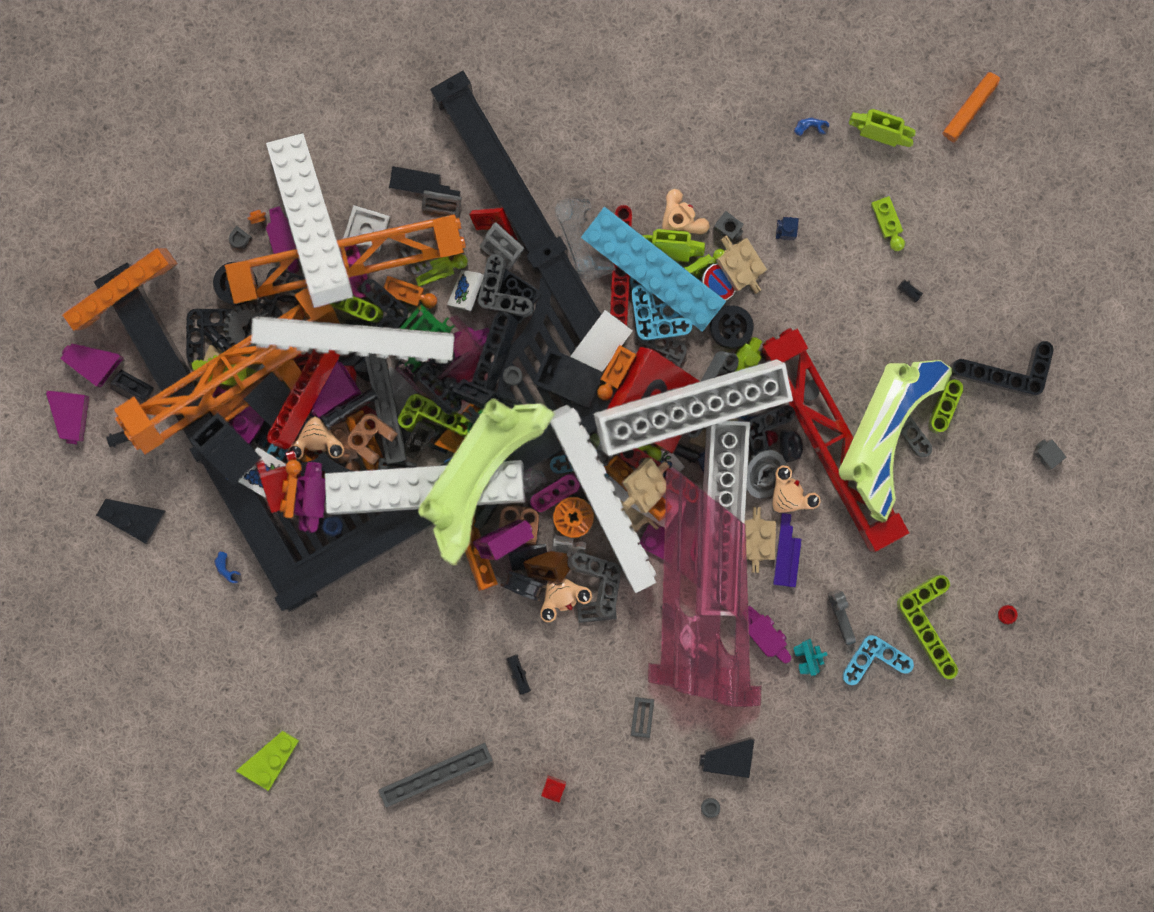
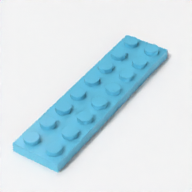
[581,206,726,332]

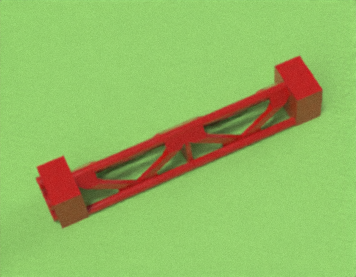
[760,328,910,552]

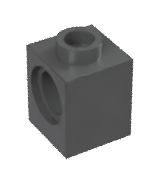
[713,211,744,241]
[1033,439,1067,470]

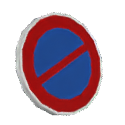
[702,263,735,300]

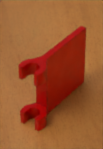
[256,451,301,513]

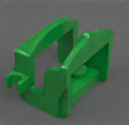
[398,304,456,373]

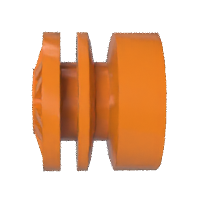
[553,497,594,538]

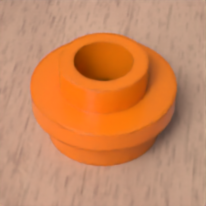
[247,210,266,224]

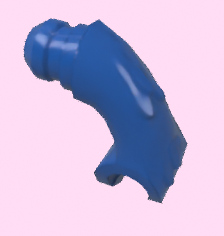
[794,118,829,136]
[214,551,241,583]

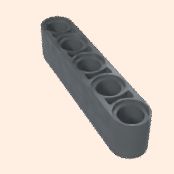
[682,351,739,438]

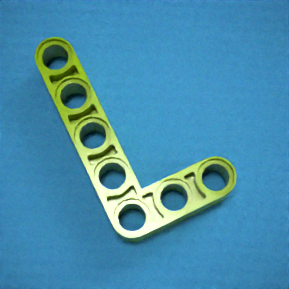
[897,575,958,679]

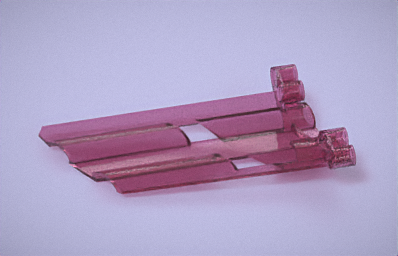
[648,467,762,707]

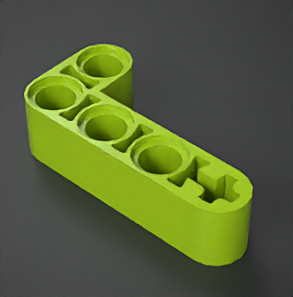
[398,394,469,438]

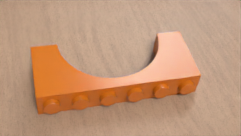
[62,248,178,331]

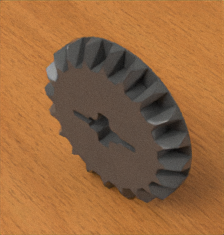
[224,304,271,354]
[746,449,787,498]

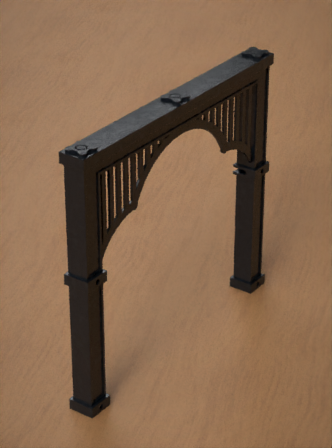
[93,70,626,613]

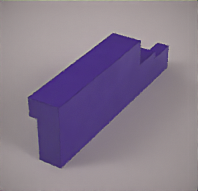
[773,513,802,587]

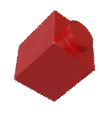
[541,775,566,803]

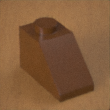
[524,551,571,583]

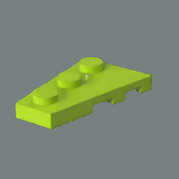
[236,731,299,791]

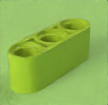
[329,296,384,323]
[928,379,963,433]

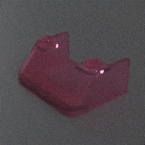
[395,315,484,401]

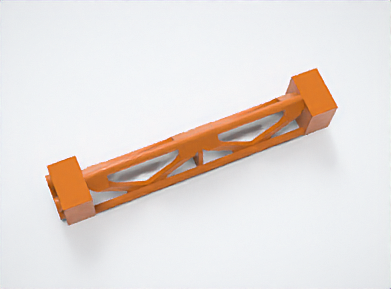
[225,215,466,304]
[114,287,340,454]

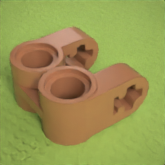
[348,414,398,464]
[499,505,540,546]

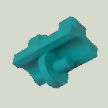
[793,639,828,676]

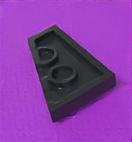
[96,499,166,544]

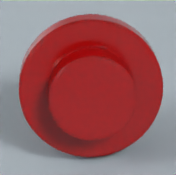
[998,605,1018,624]

